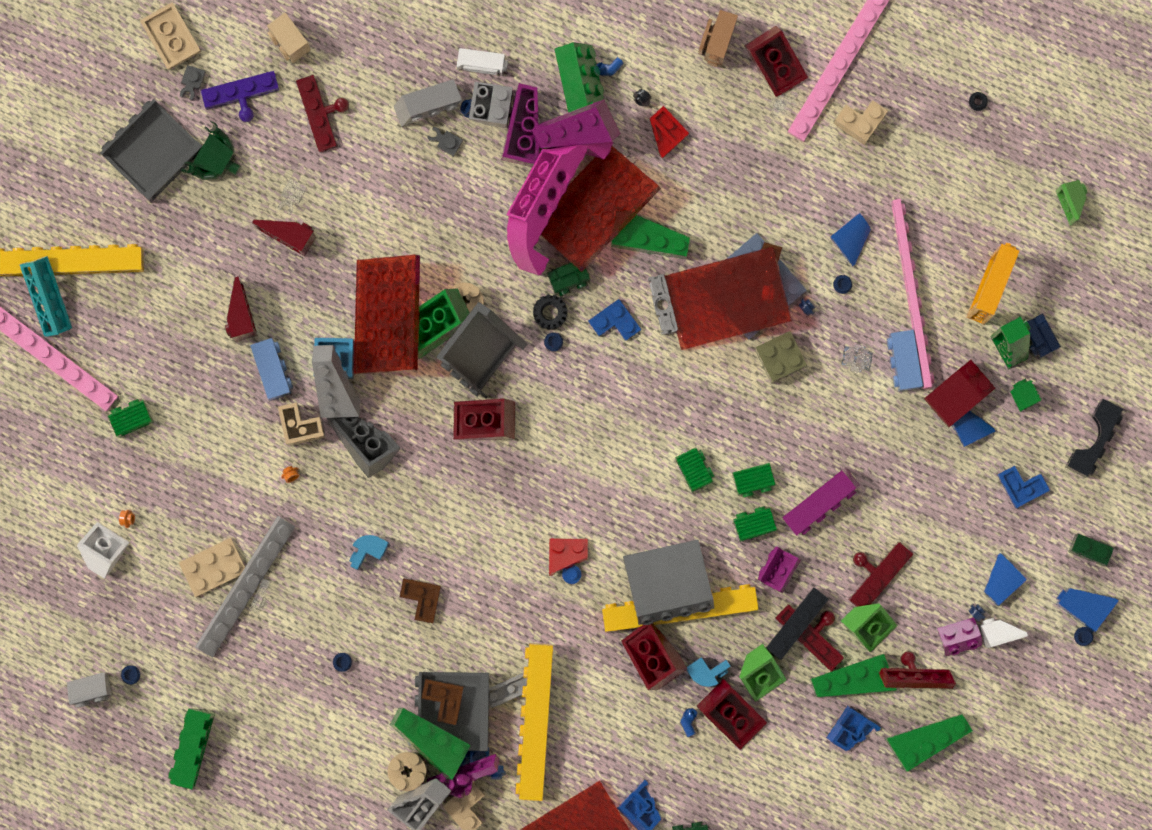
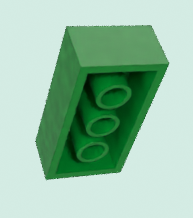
[554,42,604,113]
[390,288,470,360]

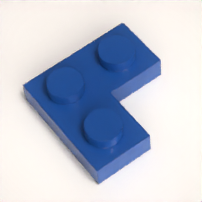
[588,299,641,341]
[997,465,1050,509]

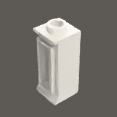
[457,48,508,76]

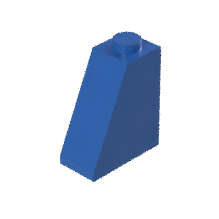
[1056,588,1118,632]

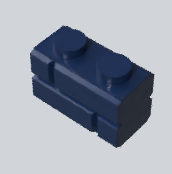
[1027,313,1061,359]

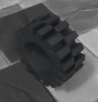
[533,294,567,330]

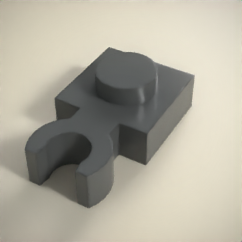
[180,65,206,101]
[427,127,463,157]

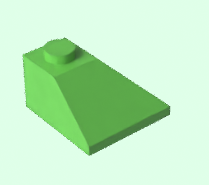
[1056,180,1087,226]
[841,603,898,652]
[739,644,787,702]

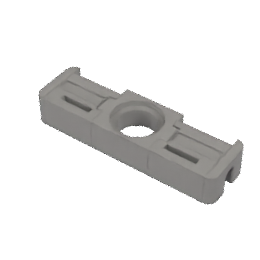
[648,274,678,335]

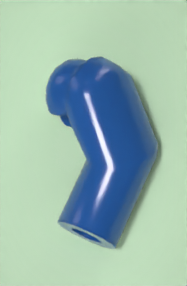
[597,57,624,76]
[680,708,697,738]

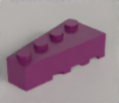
[501,83,539,167]
[532,99,621,148]
[782,467,860,536]

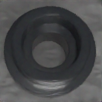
[633,89,651,106]
[969,92,988,111]

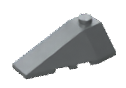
[326,417,400,478]

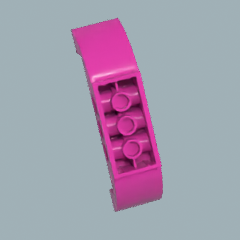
[506,142,613,276]

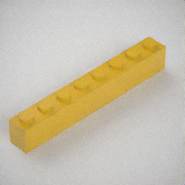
[0,244,144,277]
[602,584,758,632]
[515,643,553,801]

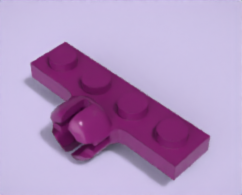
[427,754,499,798]

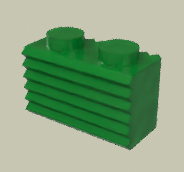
[1010,378,1042,412]
[108,399,154,438]
[675,447,714,493]
[732,463,776,498]
[733,506,777,542]

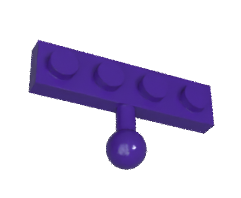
[201,71,279,122]

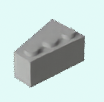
[393,79,462,127]
[387,779,451,830]

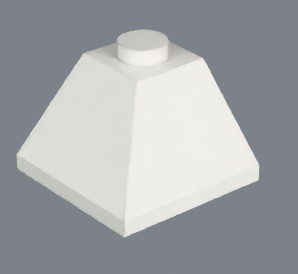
[77,522,129,578]
[979,618,1028,648]

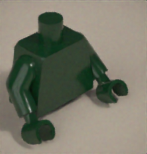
[181,120,241,180]

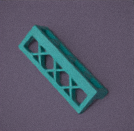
[20,256,72,337]

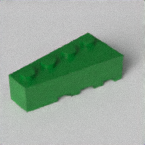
[611,207,690,259]
[990,316,1030,370]
[809,654,897,697]
[168,708,215,790]
[390,708,471,780]
[884,714,973,772]

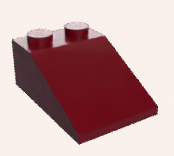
[744,26,808,98]
[252,219,316,257]
[225,276,258,342]
[924,359,996,428]
[453,398,515,440]
[621,623,687,690]
[697,679,767,750]

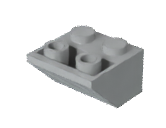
[469,82,513,128]
[67,672,113,708]

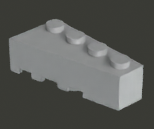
[312,345,360,418]

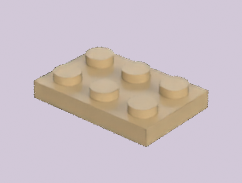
[140,2,201,71]
[179,537,245,597]

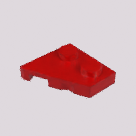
[649,106,689,159]
[549,538,588,576]

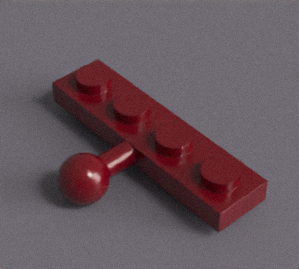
[296,74,349,152]
[848,542,913,607]
[775,604,844,672]
[879,651,956,689]

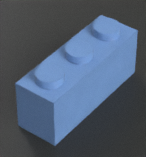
[887,330,923,392]
[250,338,293,401]

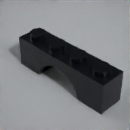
[1065,399,1124,478]
[765,587,829,660]

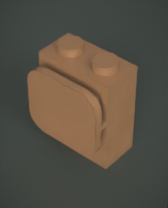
[698,10,738,67]

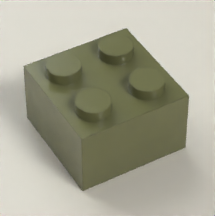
[755,331,807,384]

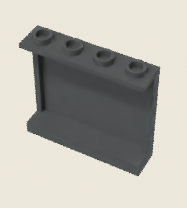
[100,99,202,203]
[436,302,528,399]
[623,540,714,625]
[415,672,490,751]

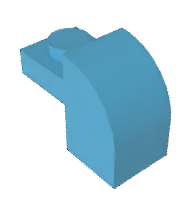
[349,535,390,570]
[686,657,730,687]

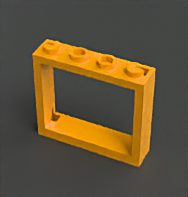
[966,243,1020,325]

